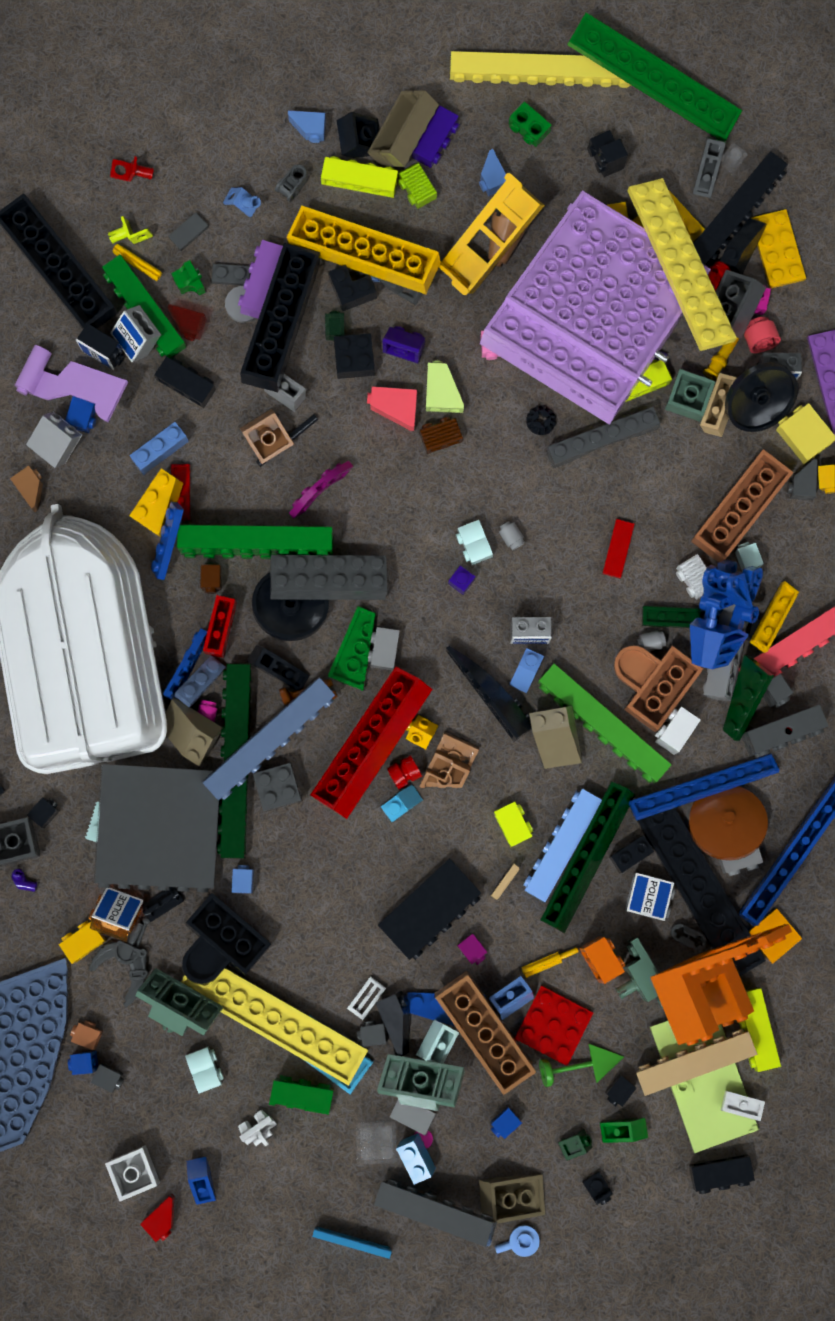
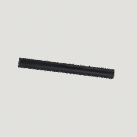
[256,414,318,467]

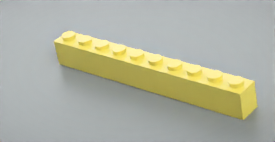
[450,51,632,88]

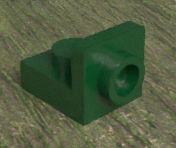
[558,1129,592,1161]

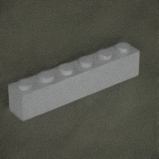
[703,604,748,702]

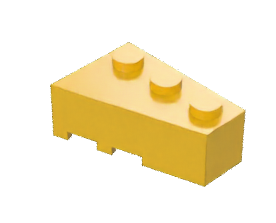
[129,468,183,537]

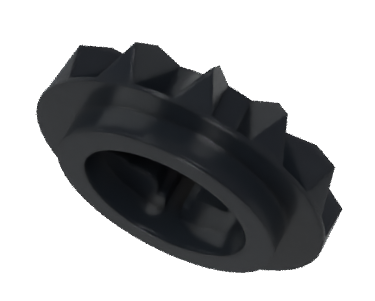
[526,406,556,435]

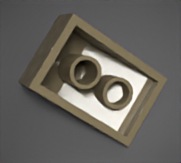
[165,698,223,766]
[529,706,582,769]
[479,1174,545,1224]

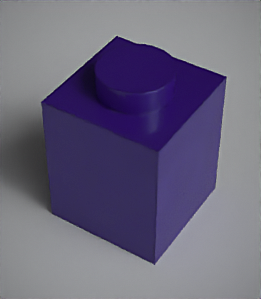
[448,566,475,595]

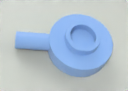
[495,1225,540,1257]

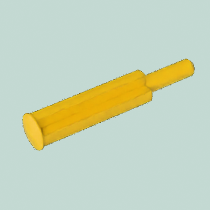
[521,947,579,978]

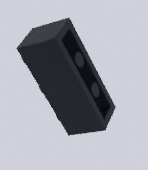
[154,356,216,408]
[689,1154,755,1194]

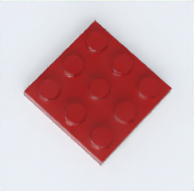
[515,986,593,1066]

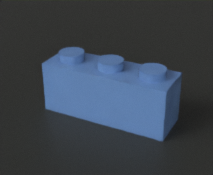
[129,422,189,475]

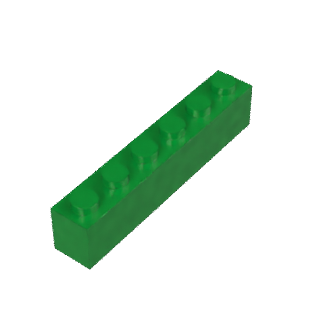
[102,255,186,359]

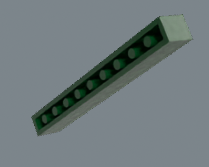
[217,664,251,859]

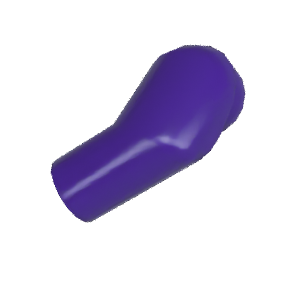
[12,869,37,892]

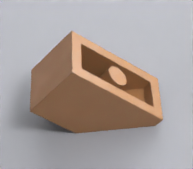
[10,466,43,512]

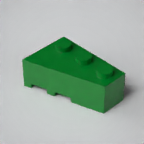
[269,1075,334,1115]

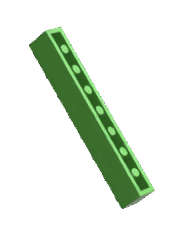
[538,664,672,783]

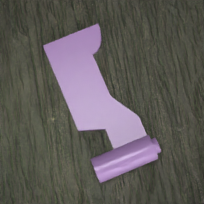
[15,345,128,422]

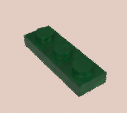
[642,606,700,628]

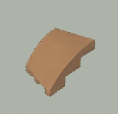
[419,732,479,788]

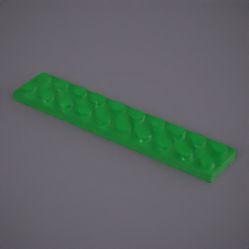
[567,13,742,141]

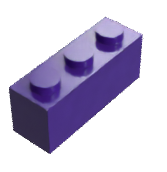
[412,105,460,168]

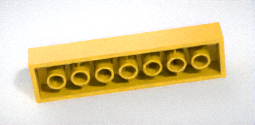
[286,206,441,294]

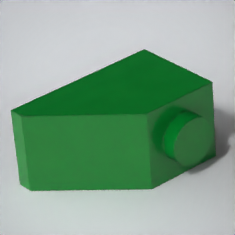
[600,1118,648,1143]

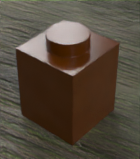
[200,565,222,594]

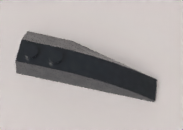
[446,646,532,742]

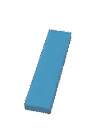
[312,1226,392,1259]

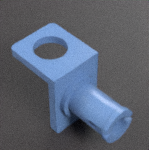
[223,187,261,217]

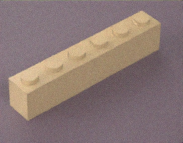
[636,1029,758,1096]

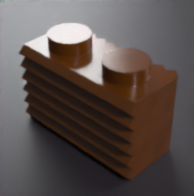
[419,417,463,454]

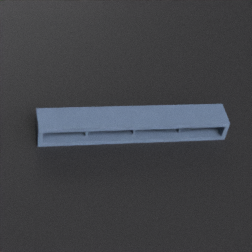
[202,677,335,801]

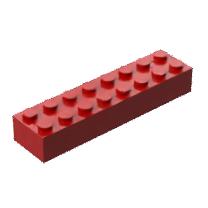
[310,666,433,819]

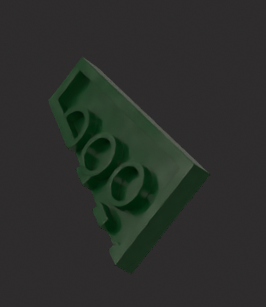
[723,655,774,741]

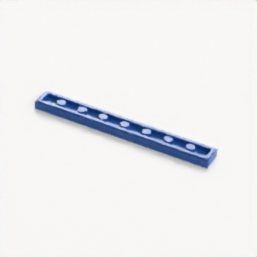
[629,753,780,821]

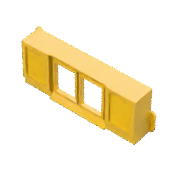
[439,173,545,295]

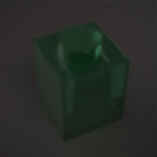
[325,311,345,341]

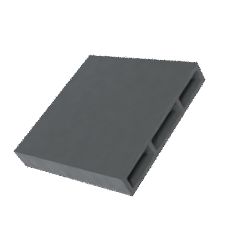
[93,764,219,892]

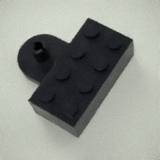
[182,893,271,984]

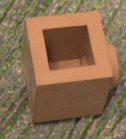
[70,1020,103,1050]

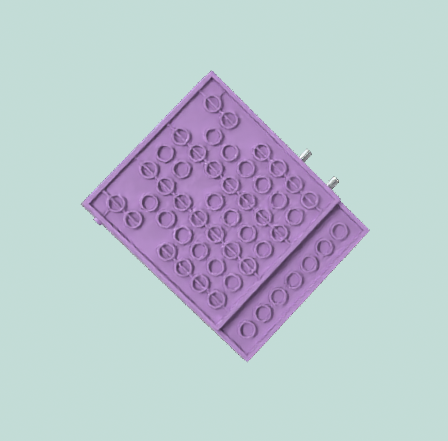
[480,191,711,425]

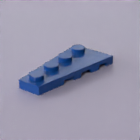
[407,992,486,1026]

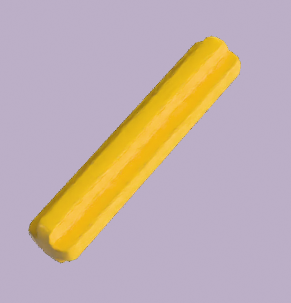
[112,244,162,281]

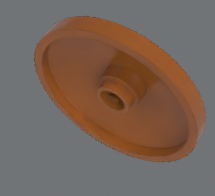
[689,786,768,861]

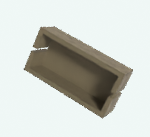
[367,90,439,167]

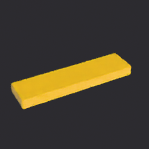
[750,581,799,653]

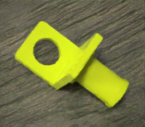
[108,216,153,244]

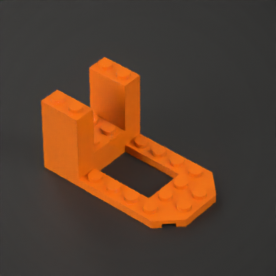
[650,924,792,1046]

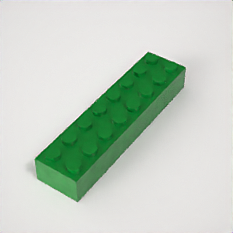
[177,525,334,559]

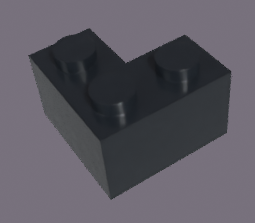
[587,130,628,177]
[328,265,377,311]

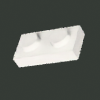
[721,1091,765,1121]

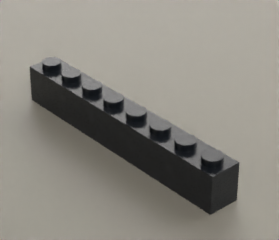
[694,151,788,266]

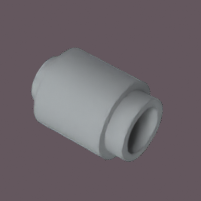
[499,521,525,551]
[636,631,666,652]

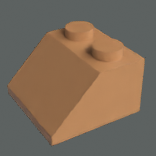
[240,409,294,464]

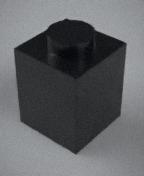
[27,797,60,829]
[605,1074,637,1107]

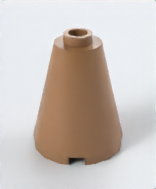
[488,212,528,267]

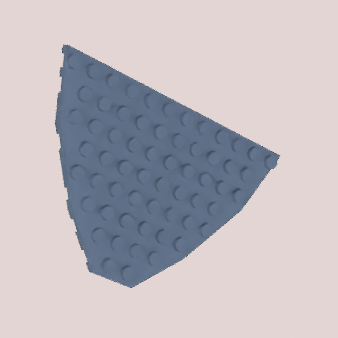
[0,958,68,1152]

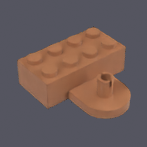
[614,646,703,732]

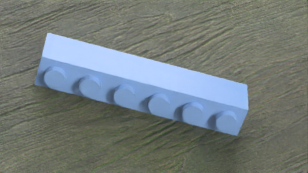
[523,789,602,902]

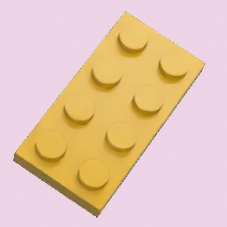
[751,209,806,289]

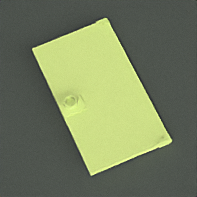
[650,1021,759,1153]

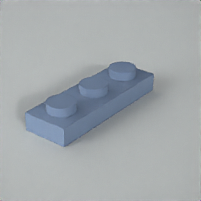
[174,656,226,707]

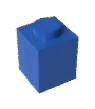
[490,1106,522,1139]

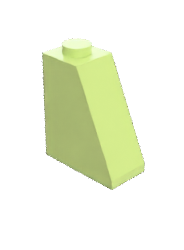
[426,361,464,413]

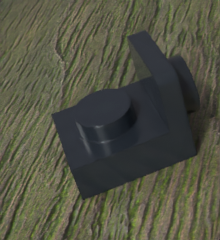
[582,1171,613,1205]

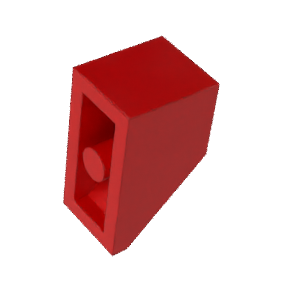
[140,1194,175,1242]

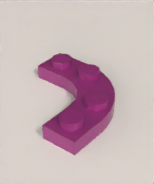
[289,461,353,519]

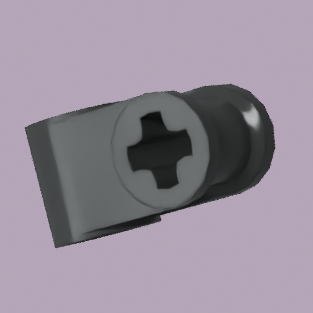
[275,164,308,202]

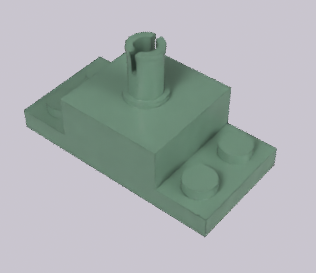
[615,937,663,1009]
[135,968,223,1036]
[377,1054,465,1111]

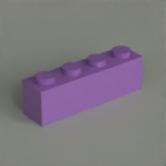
[238,240,283,319]

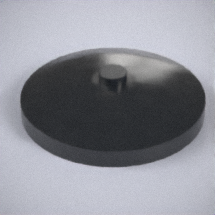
[725,362,798,432]
[252,572,329,641]

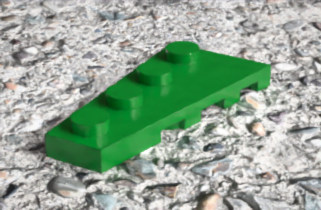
[328,606,375,691]

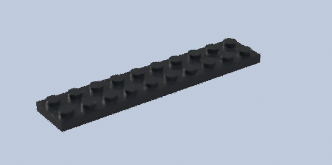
[631,808,766,976]

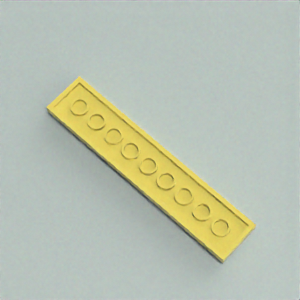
[627,178,737,351]
[181,968,368,1086]

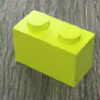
[494,802,534,847]

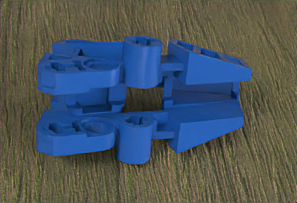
[690,559,763,669]

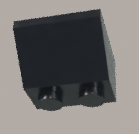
[336,112,380,158]

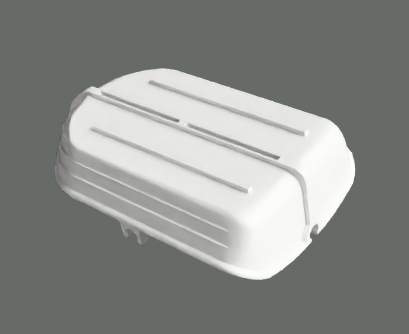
[0,504,167,774]

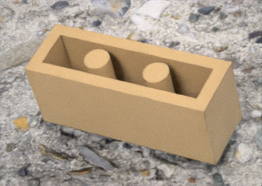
[700,373,737,437]

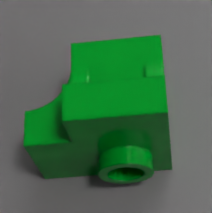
[171,260,206,296]

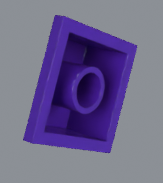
[382,326,425,363]

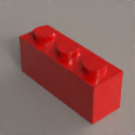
[203,595,237,658]

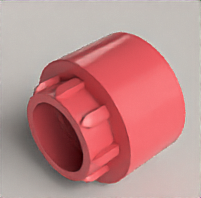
[744,317,781,354]

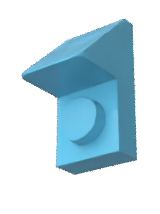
[381,784,423,822]

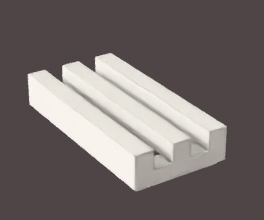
[347,976,386,1020]

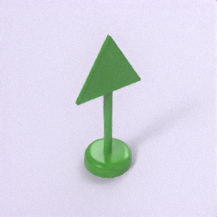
[539,1044,624,1087]

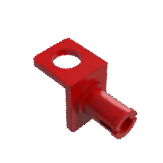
[110,156,154,182]

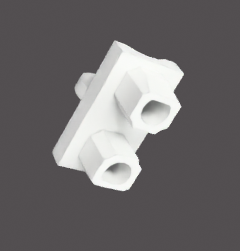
[238,1110,277,1146]

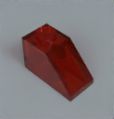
[168,304,207,341]

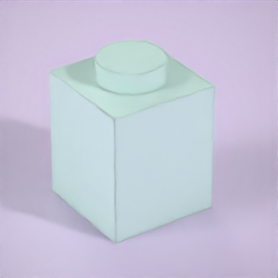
[735,542,764,572]

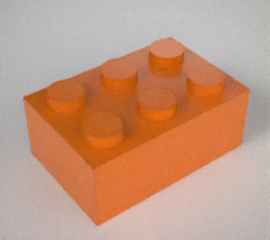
[579,936,625,984]

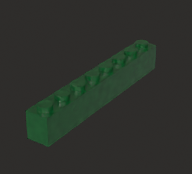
[540,781,635,934]

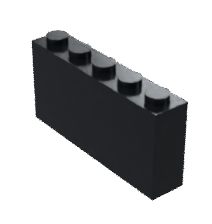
[378,858,481,960]

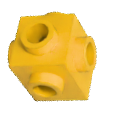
[405,715,438,750]

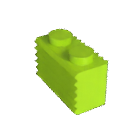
[398,162,437,209]

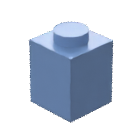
[232,865,254,894]

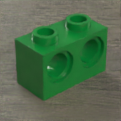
[509,101,552,147]

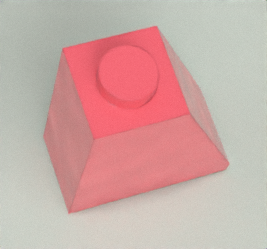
[367,387,417,431]

